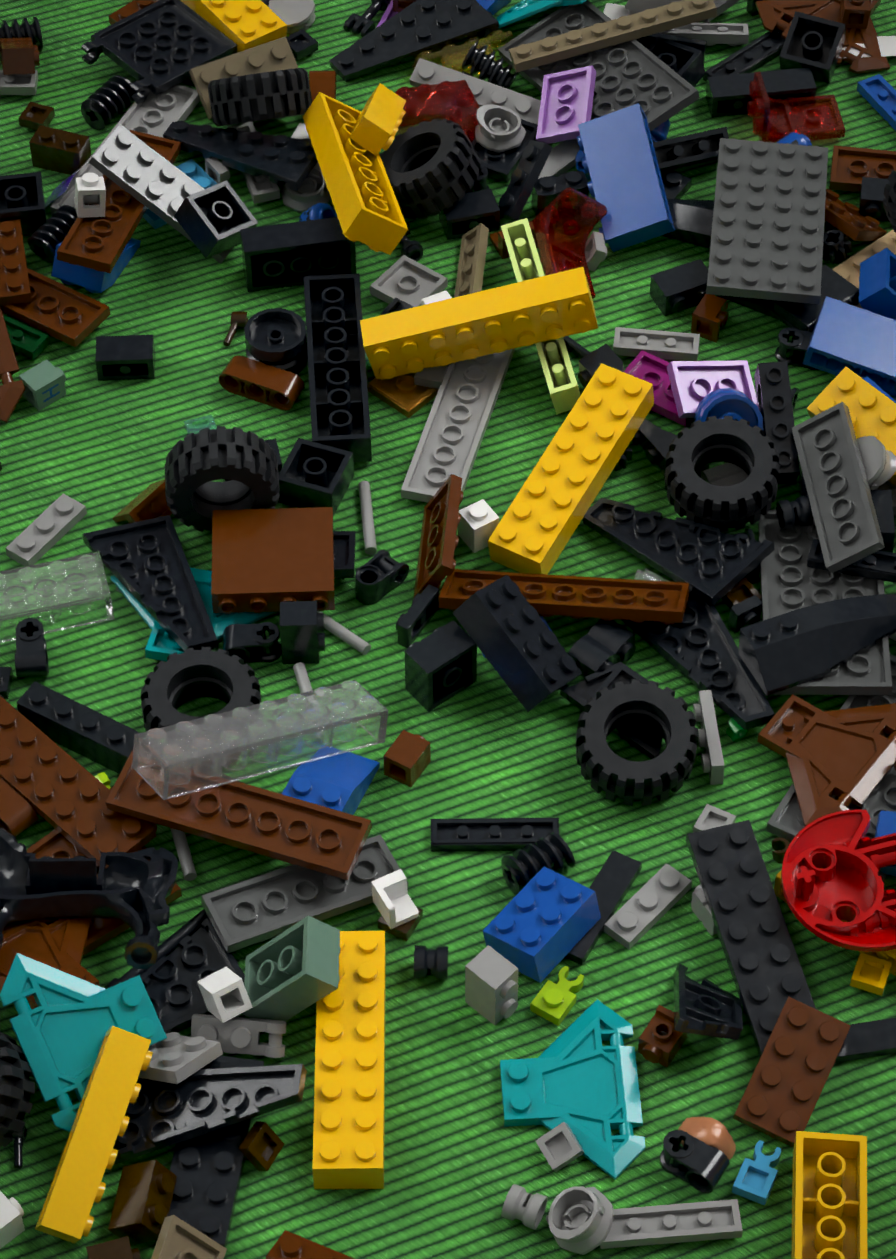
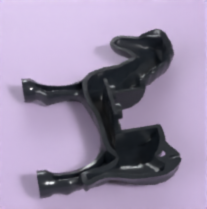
[0,827,178,969]

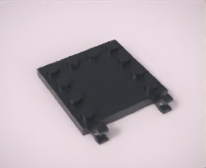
[81,0,237,104]

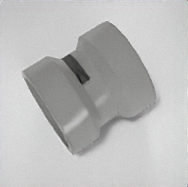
[501,1184,548,1230]

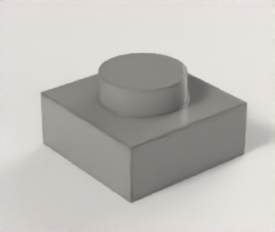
[205,157,231,184]
[582,231,607,272]
[693,804,736,833]
[535,1122,585,1172]

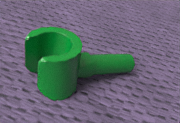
[726,718,748,742]

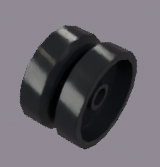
[244,308,308,375]

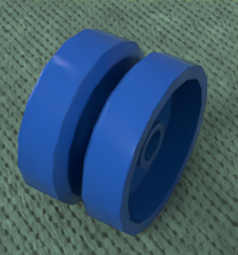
[695,388,763,430]

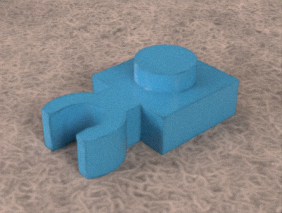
[732,1140,781,1206]

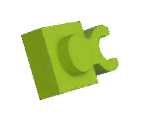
[530,966,584,1026]

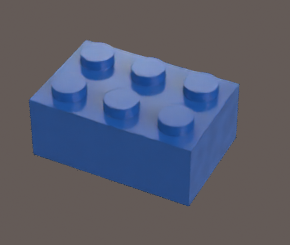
[483,866,601,983]

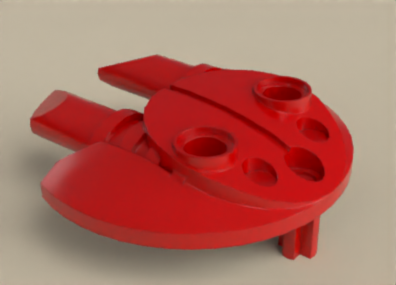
[781,809,896,952]

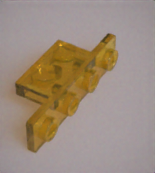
[412,30,513,75]

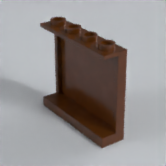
[211,507,335,614]

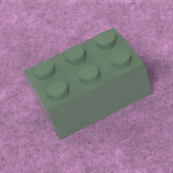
[243,916,341,1021]

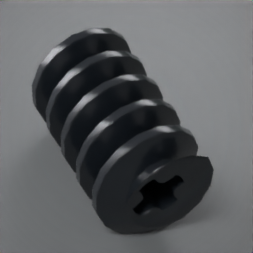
[0,17,43,52]
[461,39,521,89]
[81,75,136,130]
[27,205,77,263]
[501,832,576,895]

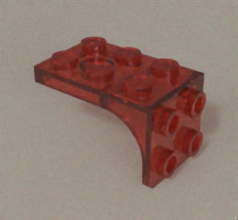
[747,71,845,143]
[395,80,480,142]
[532,187,607,299]

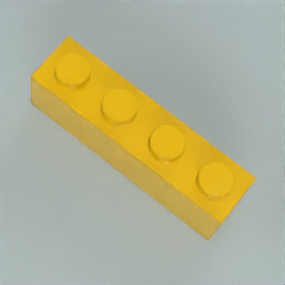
[349,83,406,156]

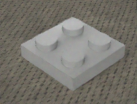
[370,255,448,307]
[138,1032,223,1084]

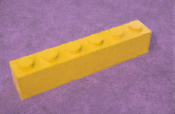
[35,1025,153,1244]

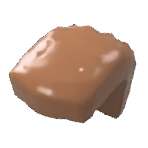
[678,1117,736,1160]

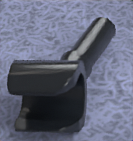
[12,1125,27,1168]

